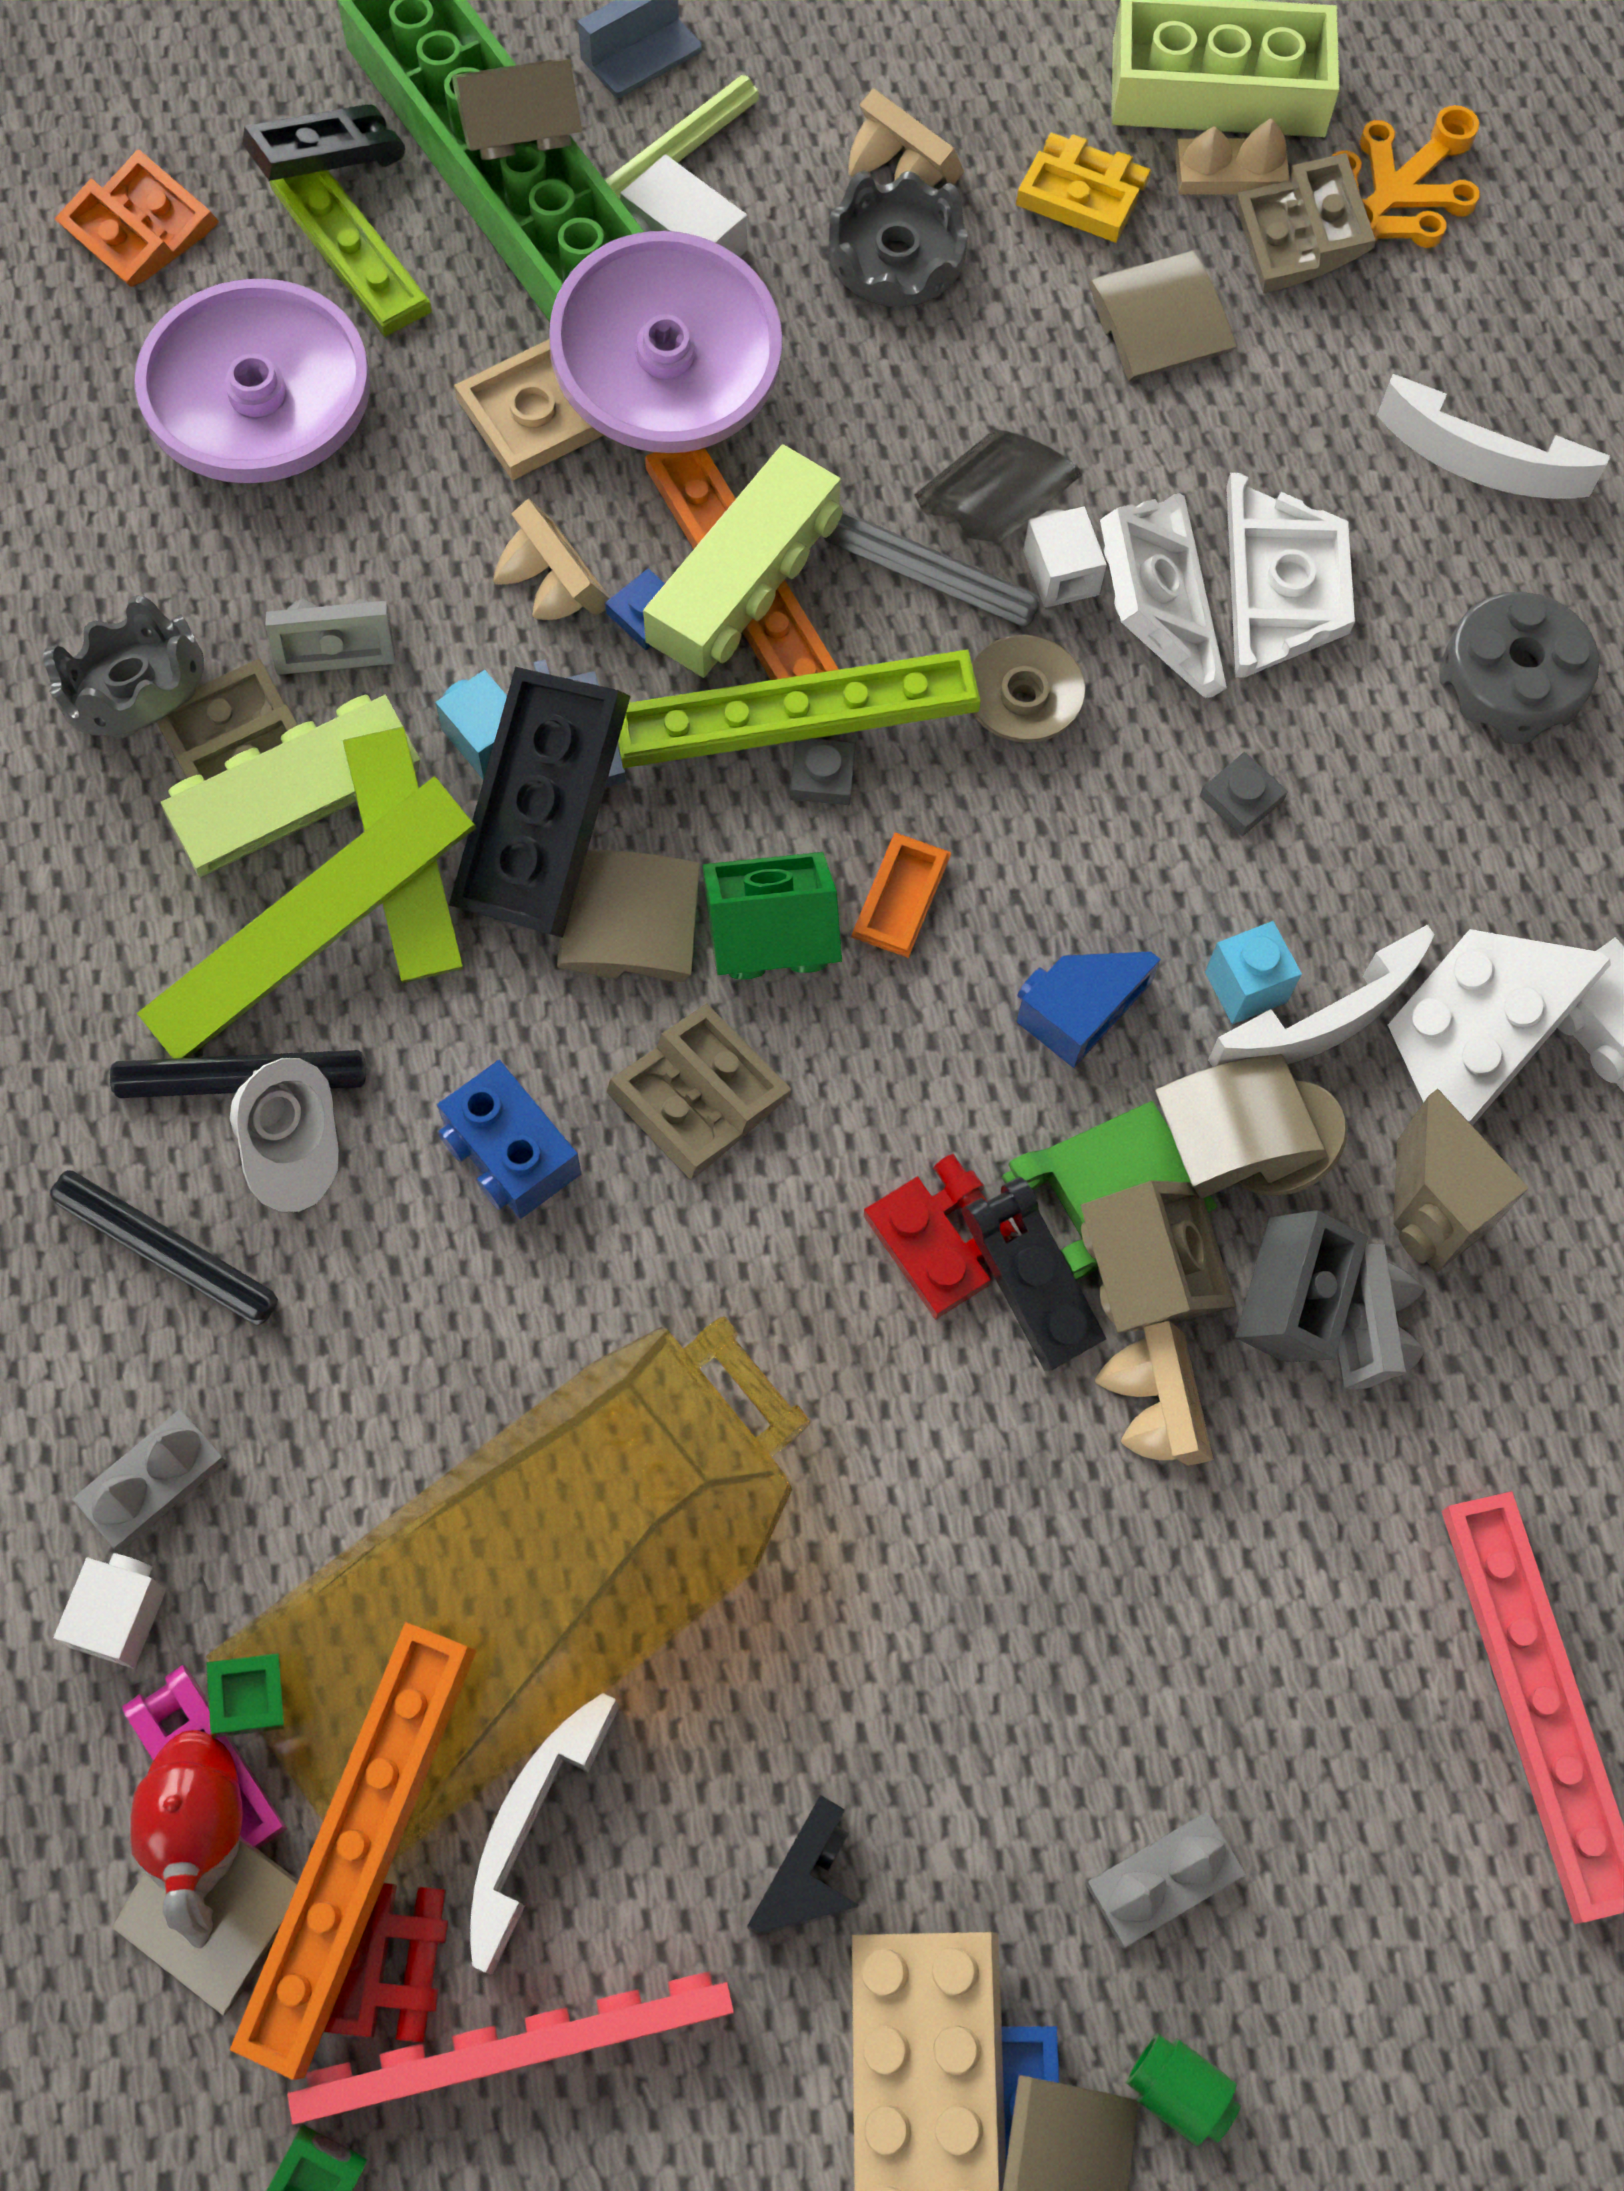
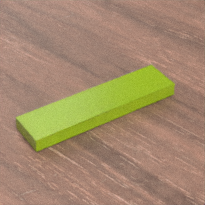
[269,170,432,337]
[342,726,463,983]

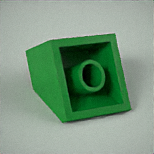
[702,852,842,980]

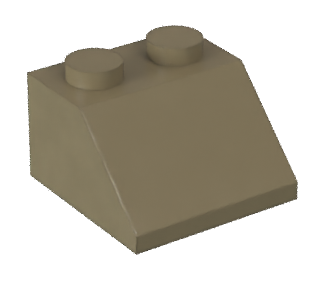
[452,58,583,160]
[1393,1089,1529,1273]
[1080,1180,1236,1333]

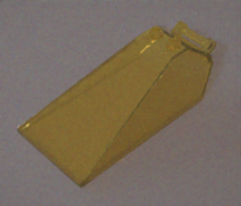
[206,1316,811,1864]

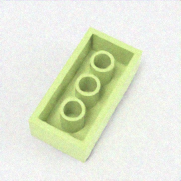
[1112,0,1339,137]

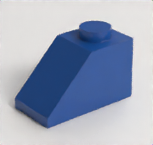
[1016,951,1161,1068]

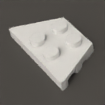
[1226,473,1355,678]
[1100,493,1227,698]
[1388,929,1611,1126]

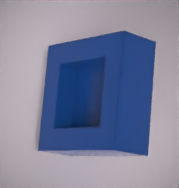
[605,568,665,650]

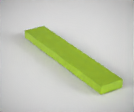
[618,649,981,768]
[136,776,476,1058]

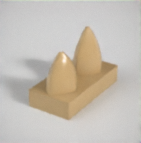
[849,88,964,187]
[1175,119,1290,195]
[493,498,611,620]
[1095,1320,1213,1466]

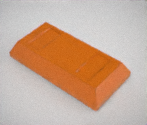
[851,832,952,958]

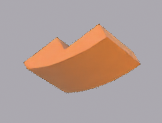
[54,149,219,287]

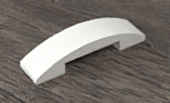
[1377,374,1610,499]
[1208,925,1435,1067]
[470,1693,619,1975]

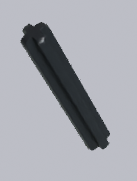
[110,1050,366,1098]
[50,1170,278,1325]

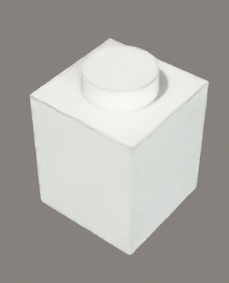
[1023,506,1107,608]
[53,1553,166,1669]

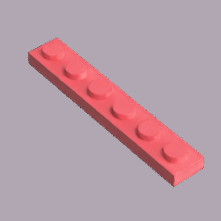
[1441,1491,1624,1924]
[287,1972,734,2125]

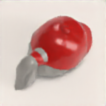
[130,1730,243,1949]

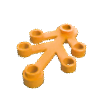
[1332,105,1480,248]

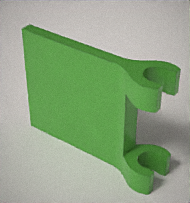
[1002,1101,1217,1281]

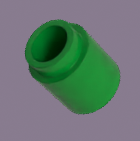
[1126,2033,1241,2147]

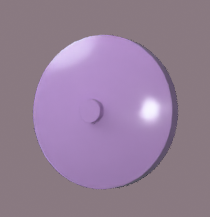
[549,231,782,453]
[135,279,370,483]

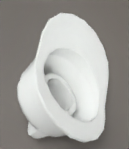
[230,1058,339,1212]

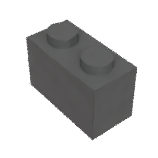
[1235,1210,1368,1362]

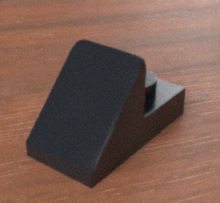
[747,1795,859,1936]

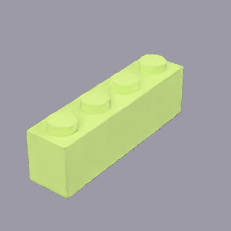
[643,444,843,678]
[161,694,420,878]

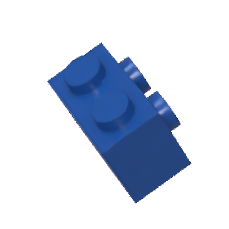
[437,1059,582,1220]

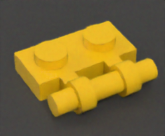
[1016,132,1152,243]

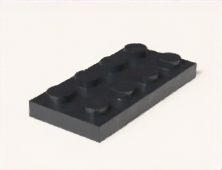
[449,666,631,938]

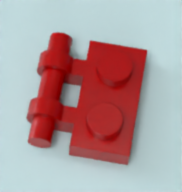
[863,1154,1018,1320]
[324,1883,449,2042]

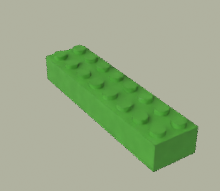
[337,0,644,322]

